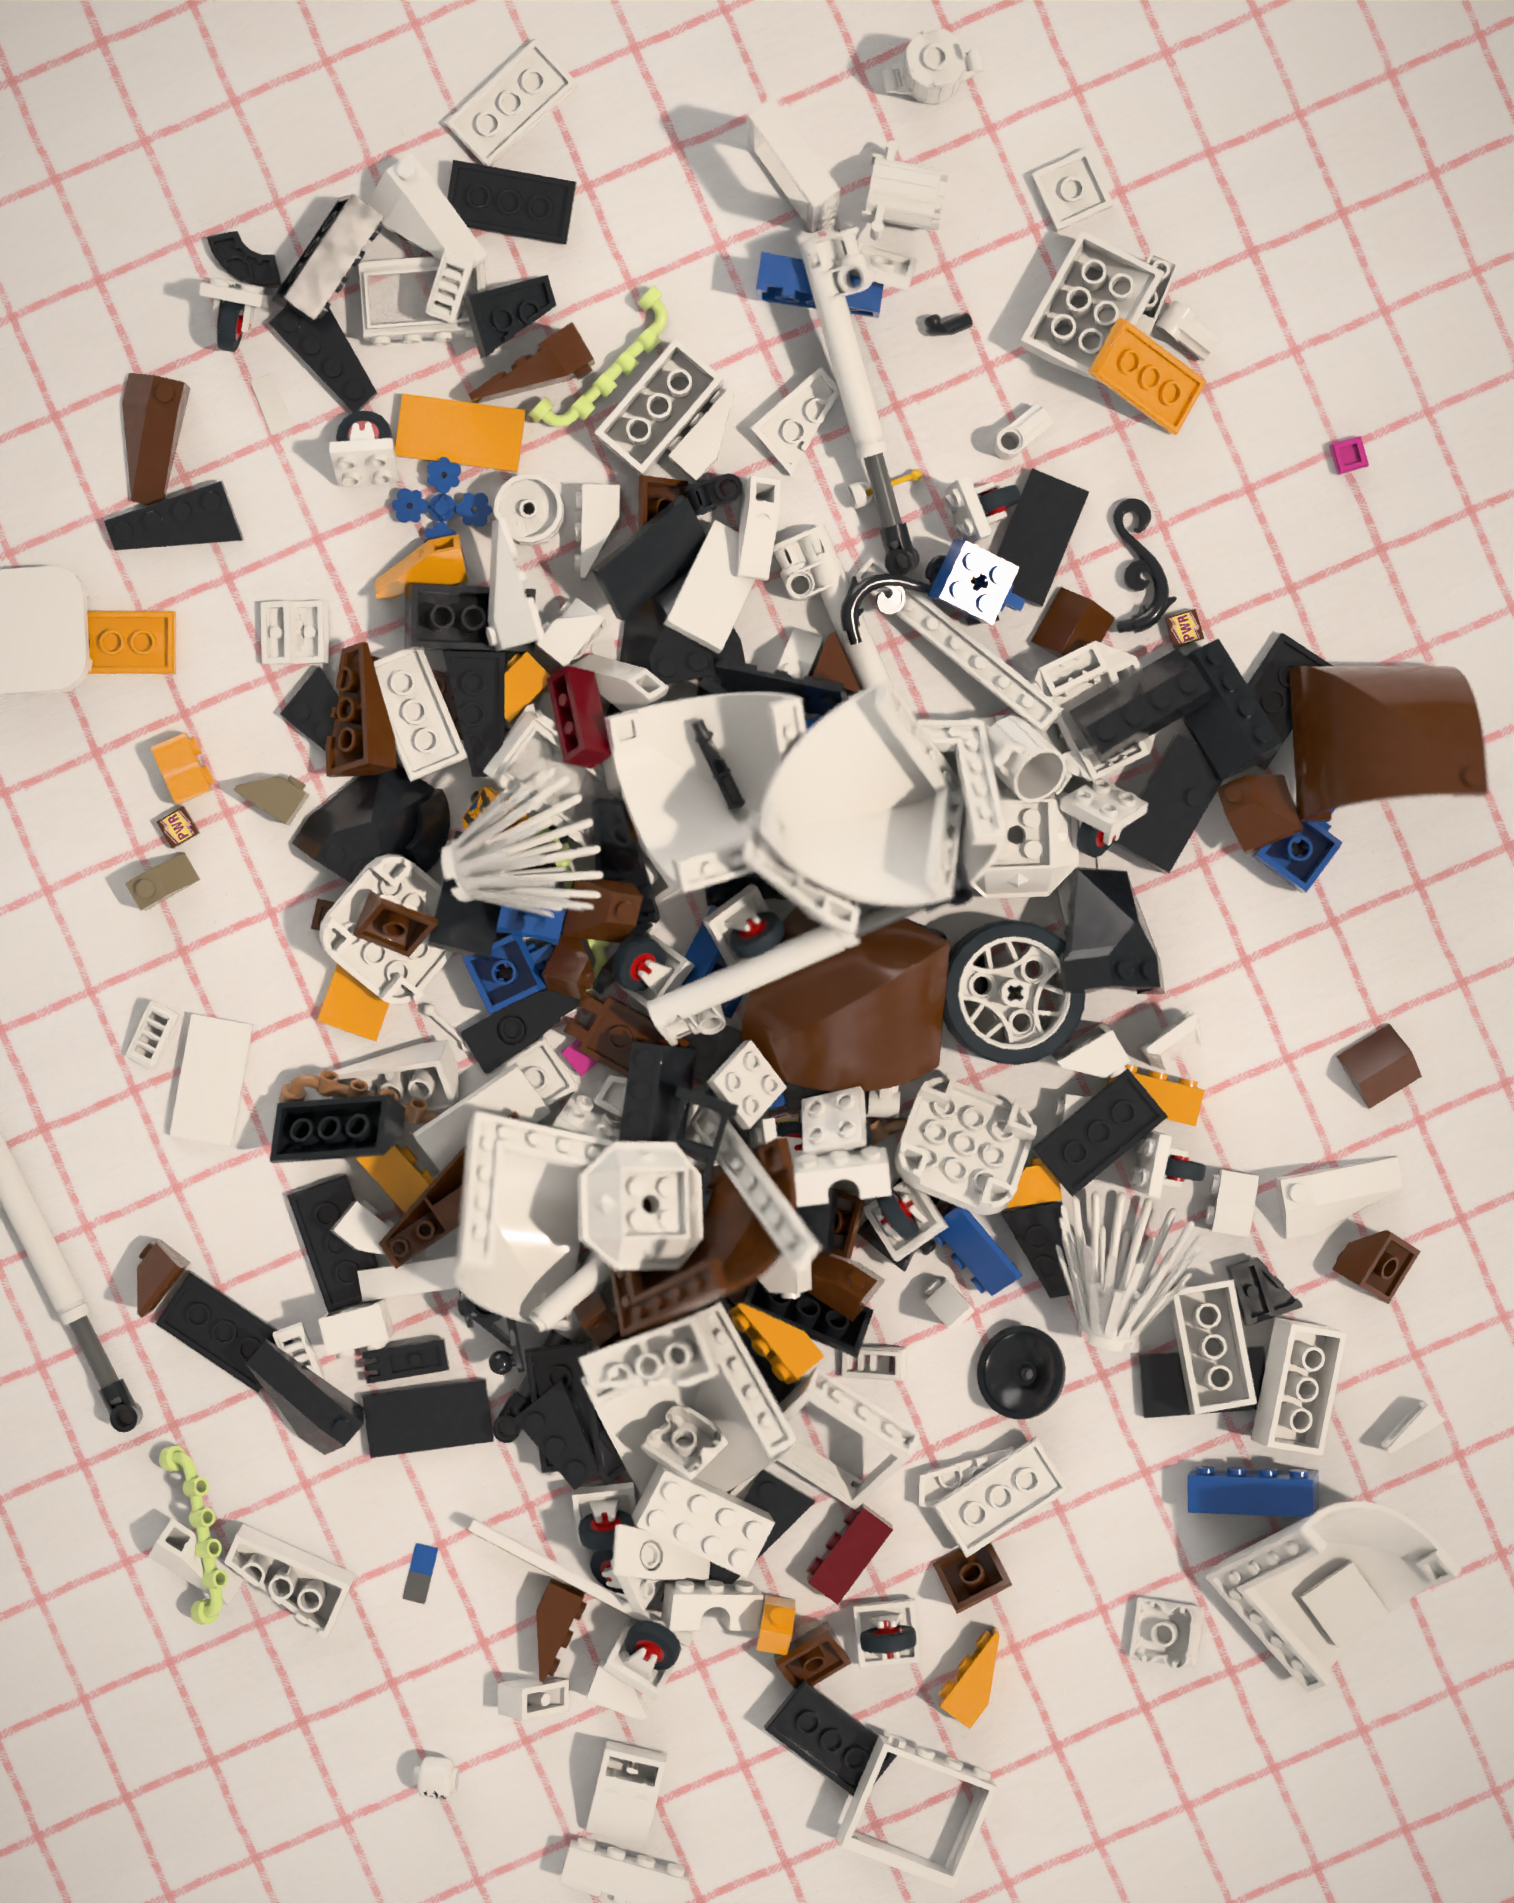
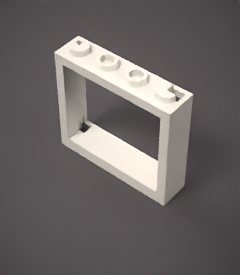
[747,95,840,233]
[778,1368,920,1510]
[836,1735,997,1890]

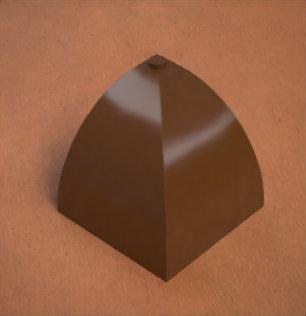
[1289,666,1488,822]
[741,906,950,1092]
[609,1137,796,1337]

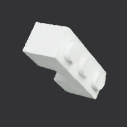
[792,1146,892,1207]
[661,1580,763,1631]

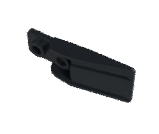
[461,990,581,1073]

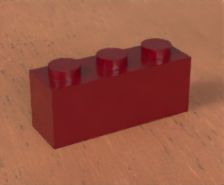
[546,665,612,769]
[806,1503,893,1605]

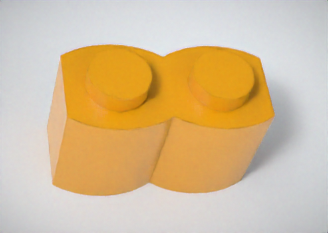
[150,733,215,805]

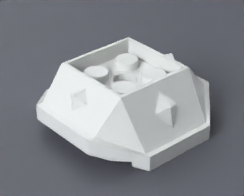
[1027,641,1157,782]
[972,774,1079,899]
[577,1142,703,1271]

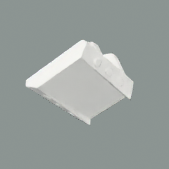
[1139,1011,1201,1070]
[641,1406,728,1481]
[1129,1597,1205,1669]

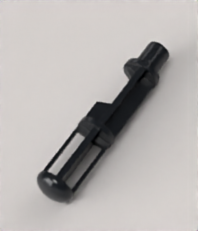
[691,719,745,811]

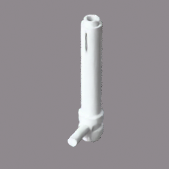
[529,1255,610,1333]

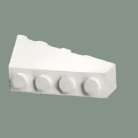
[559,1838,690,1903]

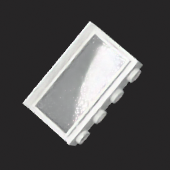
[358,257,487,346]
[483,712,619,847]

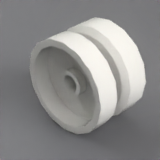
[494,473,565,546]

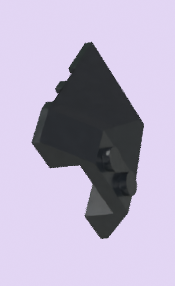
[620,561,745,685]
[292,763,436,883]
[1060,869,1165,995]

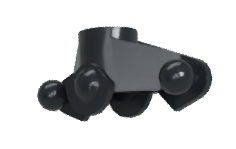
[457,1289,525,1375]

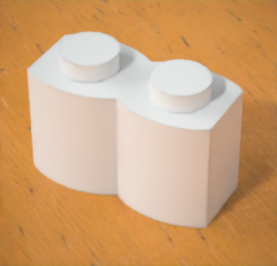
[1205,1169,1259,1237]

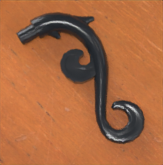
[1113,498,1177,633]
[840,555,946,645]

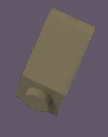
[233,775,310,825]
[125,853,200,911]

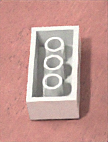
[595,338,724,475]
[1168,1280,1257,1415]
[1251,1318,1347,1456]
[631,1463,775,1578]

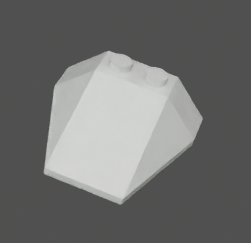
[742,813,859,935]

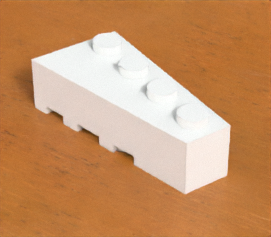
[224,1524,356,1640]

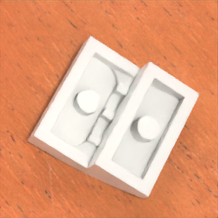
[260,600,329,665]

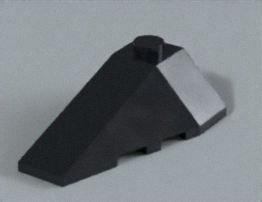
[246,1338,364,1455]

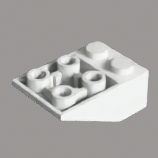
[585,1740,667,1846]

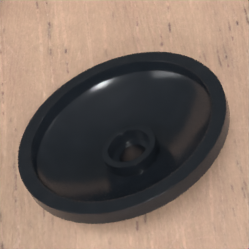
[977,1325,1066,1420]

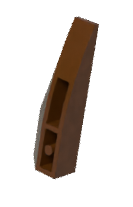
[378,1111,525,1269]

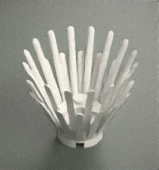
[441,768,603,917]
[1056,1191,1203,1352]

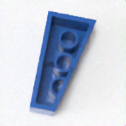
[756,252,884,318]
[1188,1466,1319,1517]

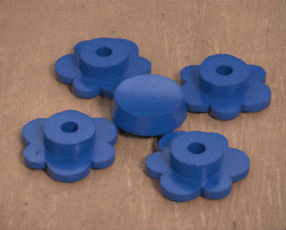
[392,457,492,544]

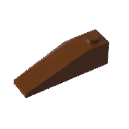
[469,322,595,403]
[122,373,190,505]
[325,642,397,777]
[806,1254,885,1322]

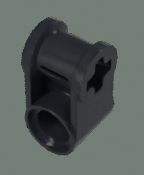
[681,473,743,517]

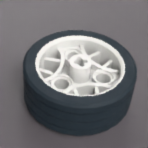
[943,920,1086,1065]

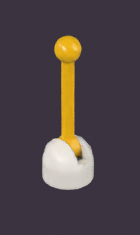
[848,469,922,509]

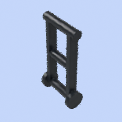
[668,1086,739,1214]

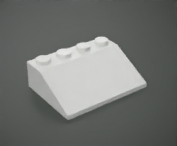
[1021,230,1165,383]

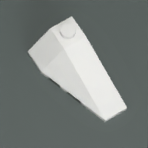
[367,153,489,273]
[486,517,545,652]
[332,1040,459,1114]
[1275,1156,1403,1239]
[579,1310,719,1388]

